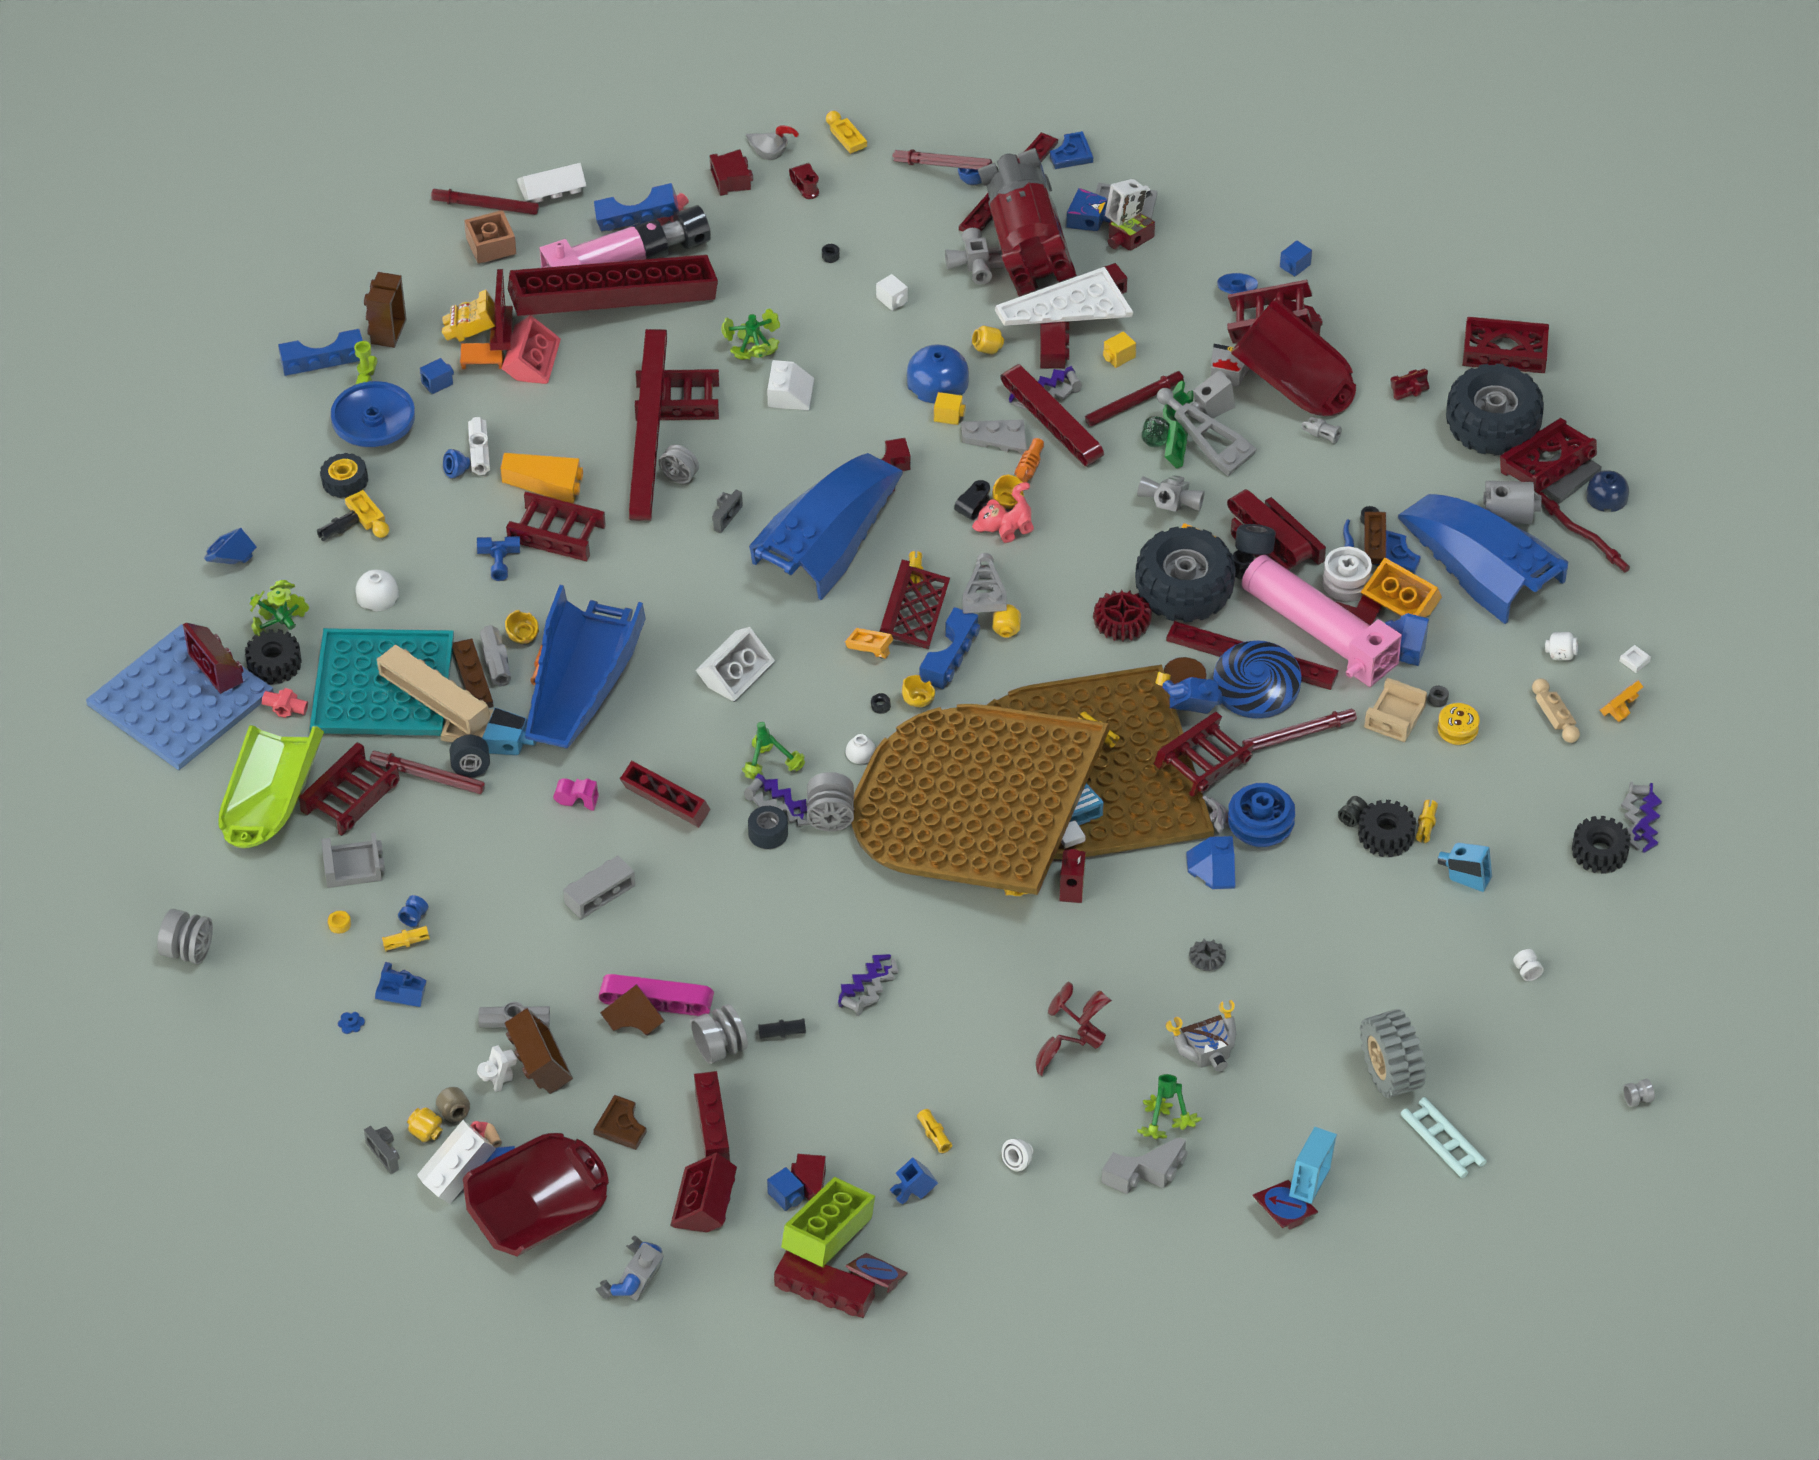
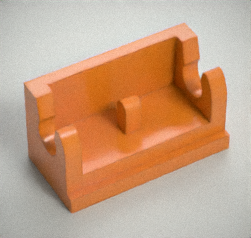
[460,343,504,369]

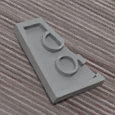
[961,419,1026,455]

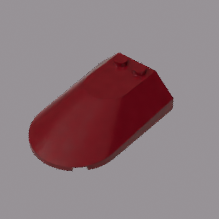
[1231,298,1356,416]
[463,1133,609,1257]

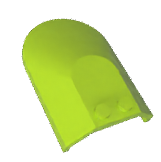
[218,725,324,848]

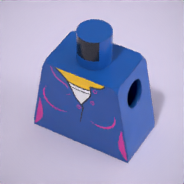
[1066,188,1111,231]

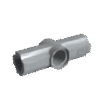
[480,625,511,687]
[479,1002,550,1029]

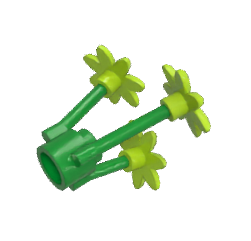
[1137,1074,1202,1139]

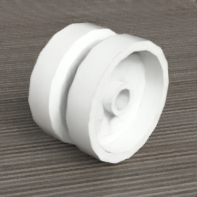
[1323,546,1372,602]

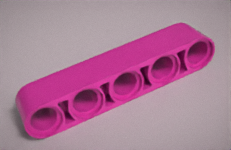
[598,974,714,1016]

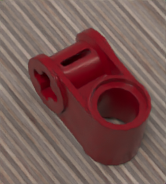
[789,163,819,199]

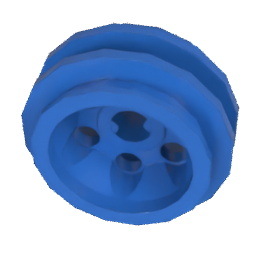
[1228,783,1295,847]

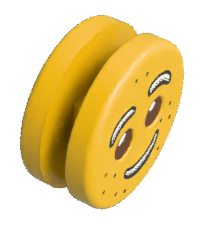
[1437,703,1480,745]

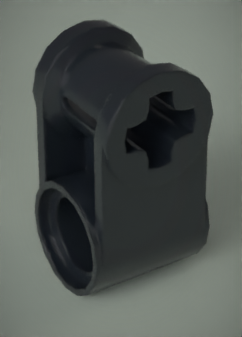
[954,480,990,520]

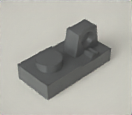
[712,489,743,533]
[364,1125,400,1174]

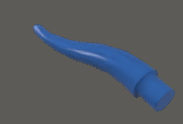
[1343,519,1354,547]

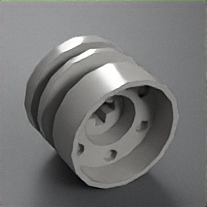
[807,772,854,831]
[157,909,213,964]
[691,1004,748,1064]

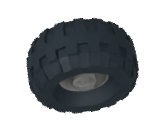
[1446,364,1544,456]
[1135,526,1235,622]

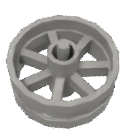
[659,445,699,484]

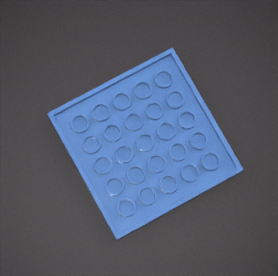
[86,624,274,770]

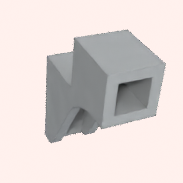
[1102,1138,1188,1194]

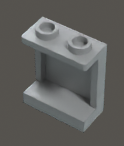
[321,833,385,888]

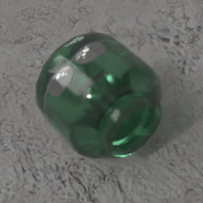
[1141,416,1169,448]

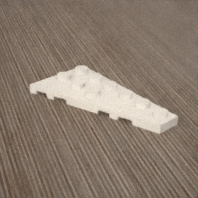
[995,267,1133,326]

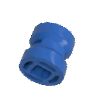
[398,895,429,927]

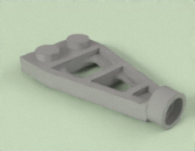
[963,553,1007,614]

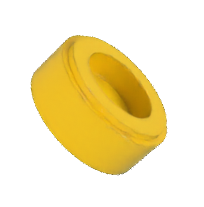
[328,911,351,934]

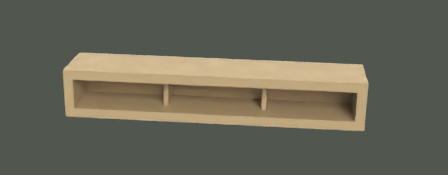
[377,645,490,735]

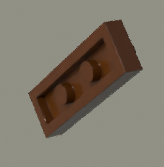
[1364,512,1386,564]

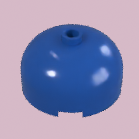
[907,344,969,403]

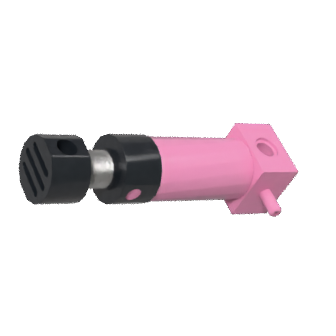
[539,205,711,268]

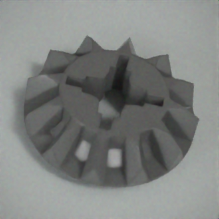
[1189,939,1226,971]

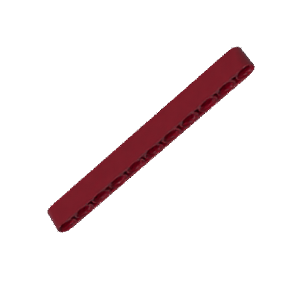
[629,329,667,521]

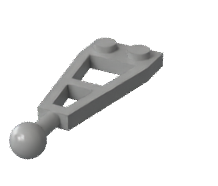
[1157,388,1257,476]

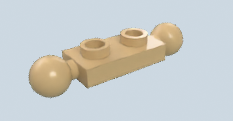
[1532,678,1580,743]

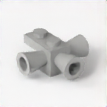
[945,228,1005,284]
[1137,475,1205,512]

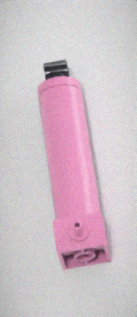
[1233,550,1402,687]

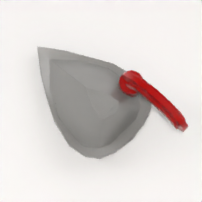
[746,125,799,160]

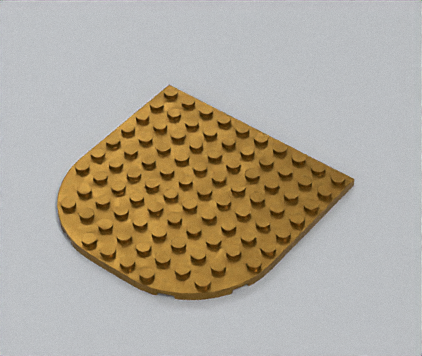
[987,664,1214,859]
[851,704,1110,895]

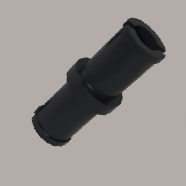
[317,510,359,541]
[758,1018,806,1039]

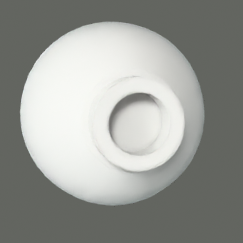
[845,734,876,764]
[1001,1139,1033,1171]

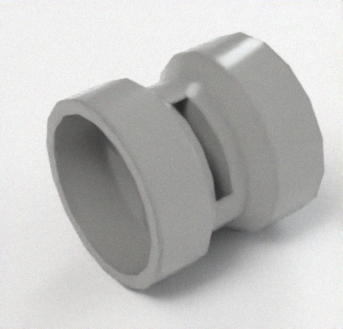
[1623,1078,1655,1107]

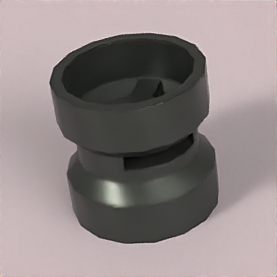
[1338,796,1368,827]

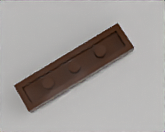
[452,638,494,708]

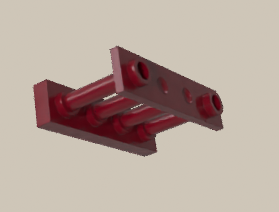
[1227,279,1313,343]
[635,369,719,421]
[506,491,606,562]
[1231,497,1326,570]
[1153,711,1255,797]
[299,742,400,836]

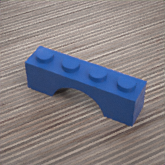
[594,183,679,232]
[278,329,363,376]
[919,607,980,689]

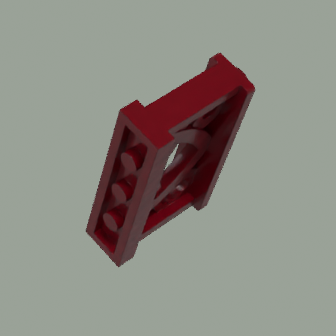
[1462,317,1549,374]
[1500,417,1597,493]

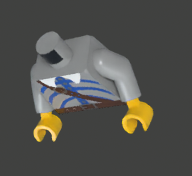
[1165,1000,1236,1071]

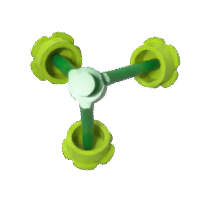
[742,722,805,779]

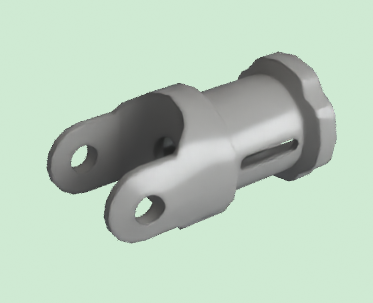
[1302,417,1342,444]

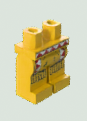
[442,290,495,342]

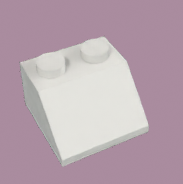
[767,360,814,410]

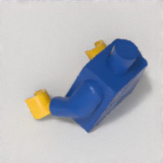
[1155,672,1223,714]

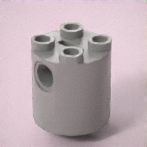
[1483,481,1541,524]

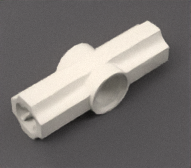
[468,417,490,475]

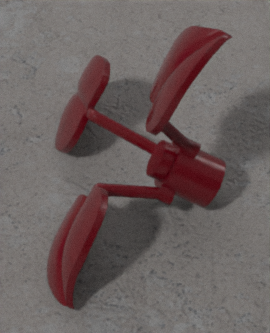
[1036,981,1112,1077]

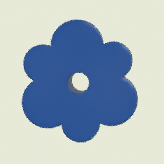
[338,1012,365,1034]

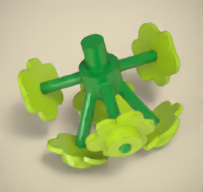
[721,308,780,360]
[249,580,309,636]

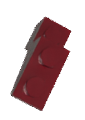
[881,438,911,492]

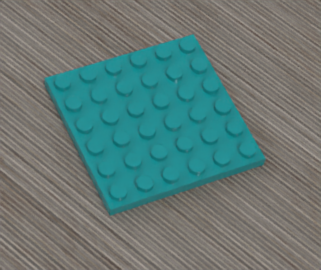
[310,628,454,736]

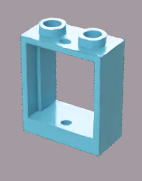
[1289,1127,1337,1204]

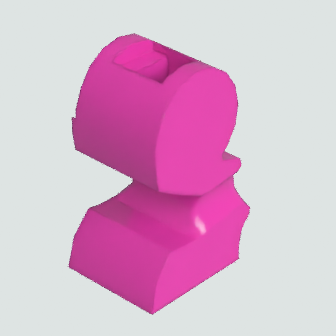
[553,778,599,811]

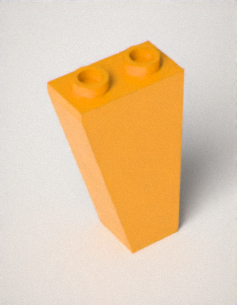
[501,453,583,504]

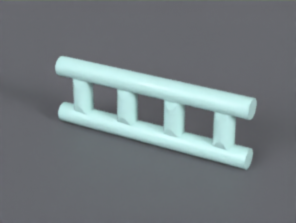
[1400,1097,1487,1178]

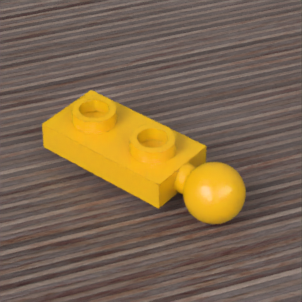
[826,111,867,154]
[345,490,389,538]

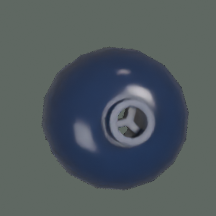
[1586,470,1629,512]

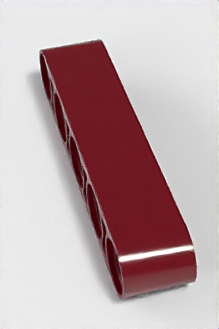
[1227,489,1312,565]

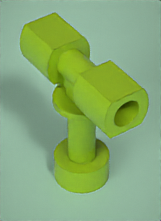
[354,341,378,385]

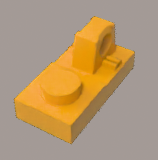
[845,628,893,659]
[1600,680,1643,722]

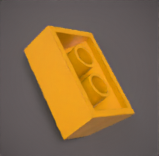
[1361,558,1442,617]

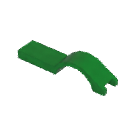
[1163,381,1194,468]

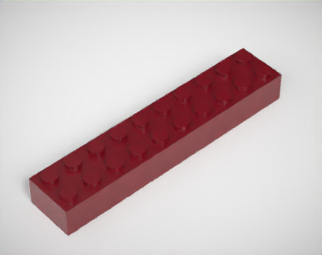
[507,255,718,316]

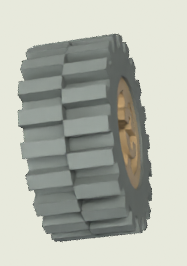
[1360,1009,1426,1098]

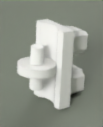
[477,1045,517,1092]

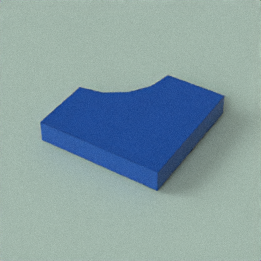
[1050,131,1094,169]
[1373,530,1421,574]

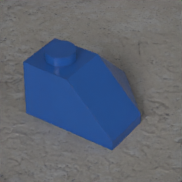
[204,528,257,564]
[1385,613,1429,666]
[1186,836,1235,889]

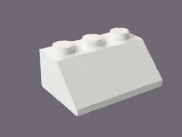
[517,163,586,203]
[695,627,775,701]
[417,1120,496,1204]

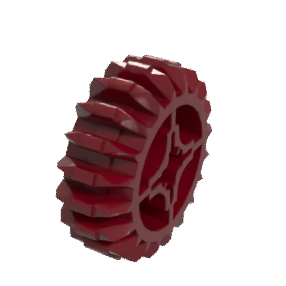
[1093,589,1152,642]

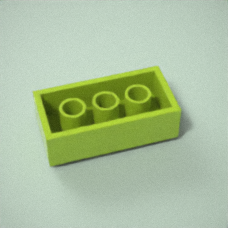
[781,1177,875,1267]

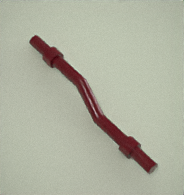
[1538,492,1630,573]

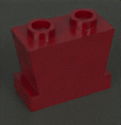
[709,149,754,196]

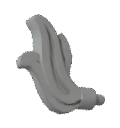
[1203,795,1230,833]

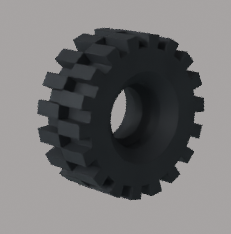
[245,629,302,685]
[1358,799,1416,857]
[1572,816,1631,874]

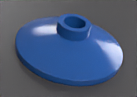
[1217,273,1258,294]

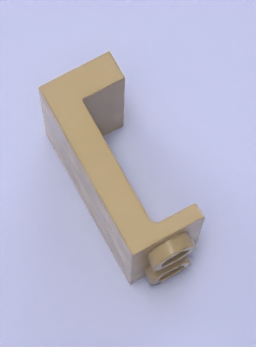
[1364,678,1427,742]

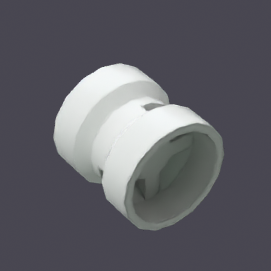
[1513,949,1544,981]

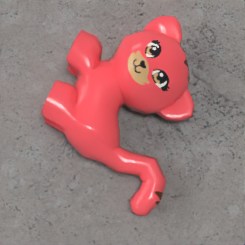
[972,482,1034,543]

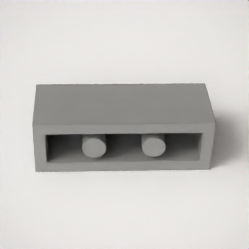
[563,856,635,920]

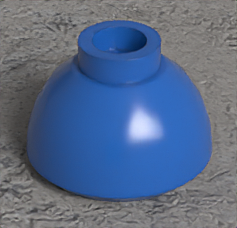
[443,449,470,478]

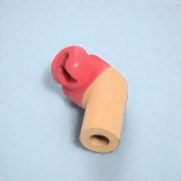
[470,1121,502,1148]

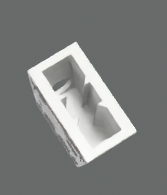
[1105,179,1151,226]

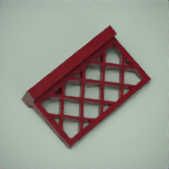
[490,269,513,351]
[879,559,950,649]

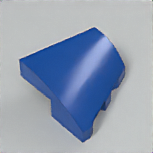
[375,962,427,1007]

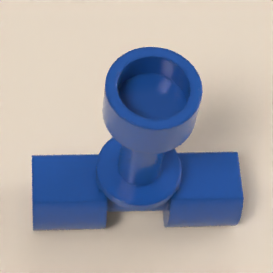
[477,536,520,581]

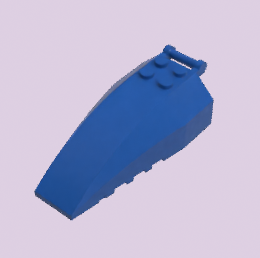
[749,453,903,600]
[1398,494,1568,624]
[525,585,646,748]

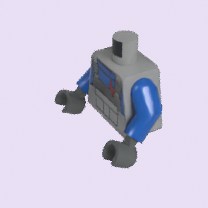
[595,1236,664,1301]

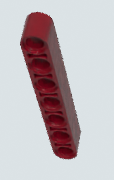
[1000,364,1104,466]

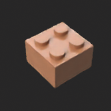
[464,210,517,264]

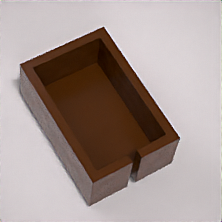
[364,272,407,348]
[504,1008,573,1094]

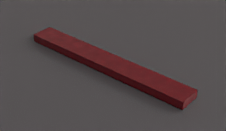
[959,132,1058,232]
[1166,621,1339,690]

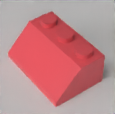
[502,315,561,384]

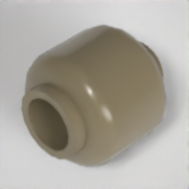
[436,1087,470,1122]

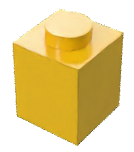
[1103,331,1136,368]
[934,392,966,425]

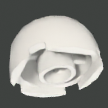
[355,569,399,612]

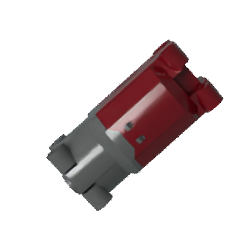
[978,148,1077,297]

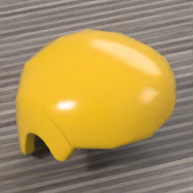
[992,474,1024,509]
[505,610,539,644]
[902,675,935,708]

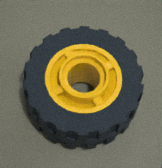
[320,453,369,498]

